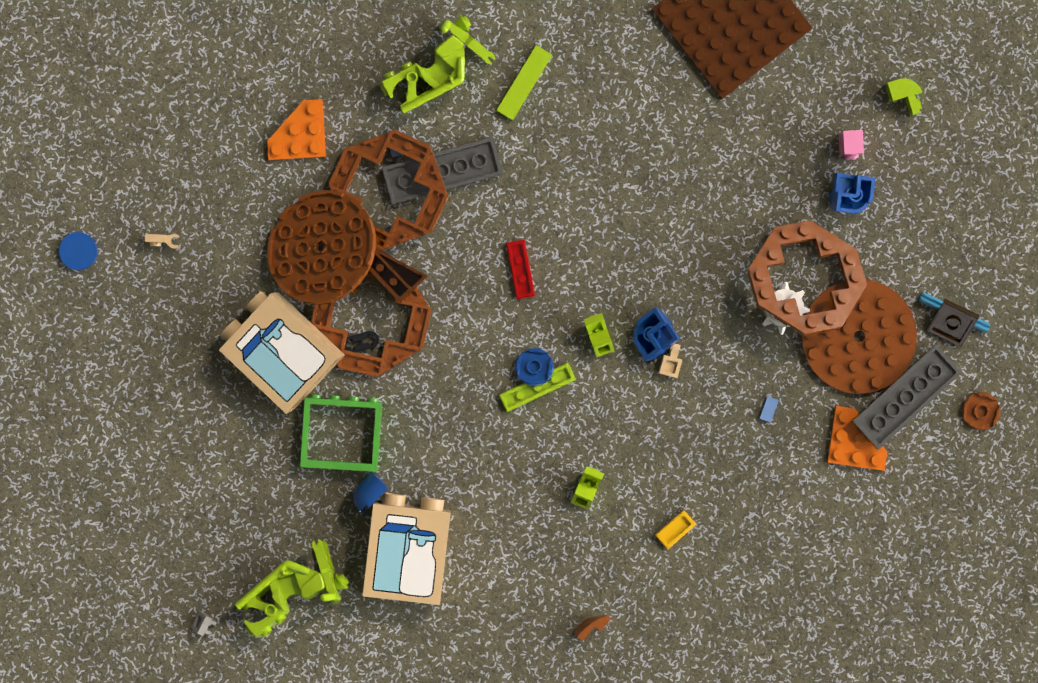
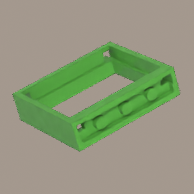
[300,394,382,472]

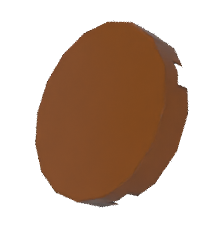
[962,392,1001,430]

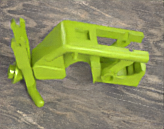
[380,14,495,114]
[235,539,349,638]

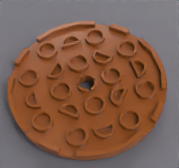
[267,190,376,304]
[801,279,917,394]

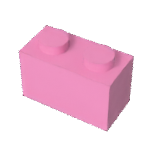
[838,130,864,160]

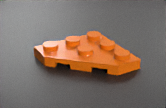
[267,99,326,160]
[827,406,887,471]

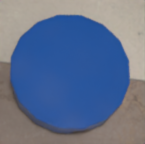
[59,232,98,270]
[515,348,554,387]

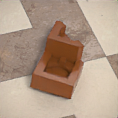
[573,614,611,641]

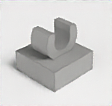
[191,610,216,636]

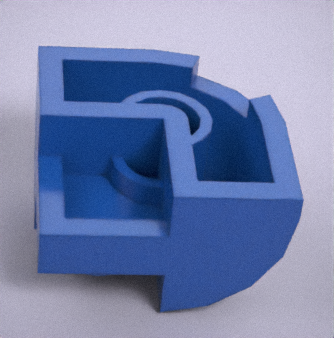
[829,173,876,213]
[633,307,680,361]
[353,471,388,515]

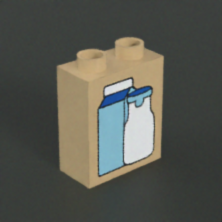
[219,291,345,414]
[363,493,451,605]

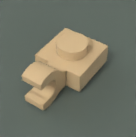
[145,234,180,249]
[658,343,682,378]

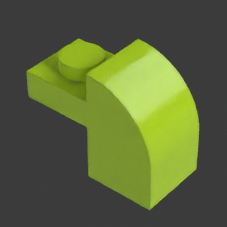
[885,79,922,117]
[584,313,614,358]
[570,466,604,510]

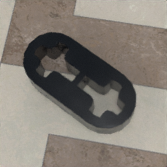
[345,331,379,352]

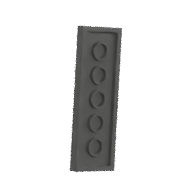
[382,137,503,205]
[852,344,962,450]

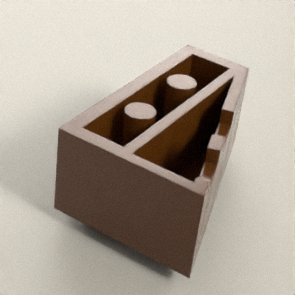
[369,248,428,303]

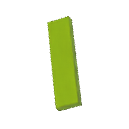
[496,45,552,121]
[499,363,576,412]

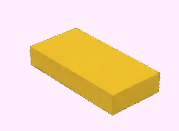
[655,510,697,549]

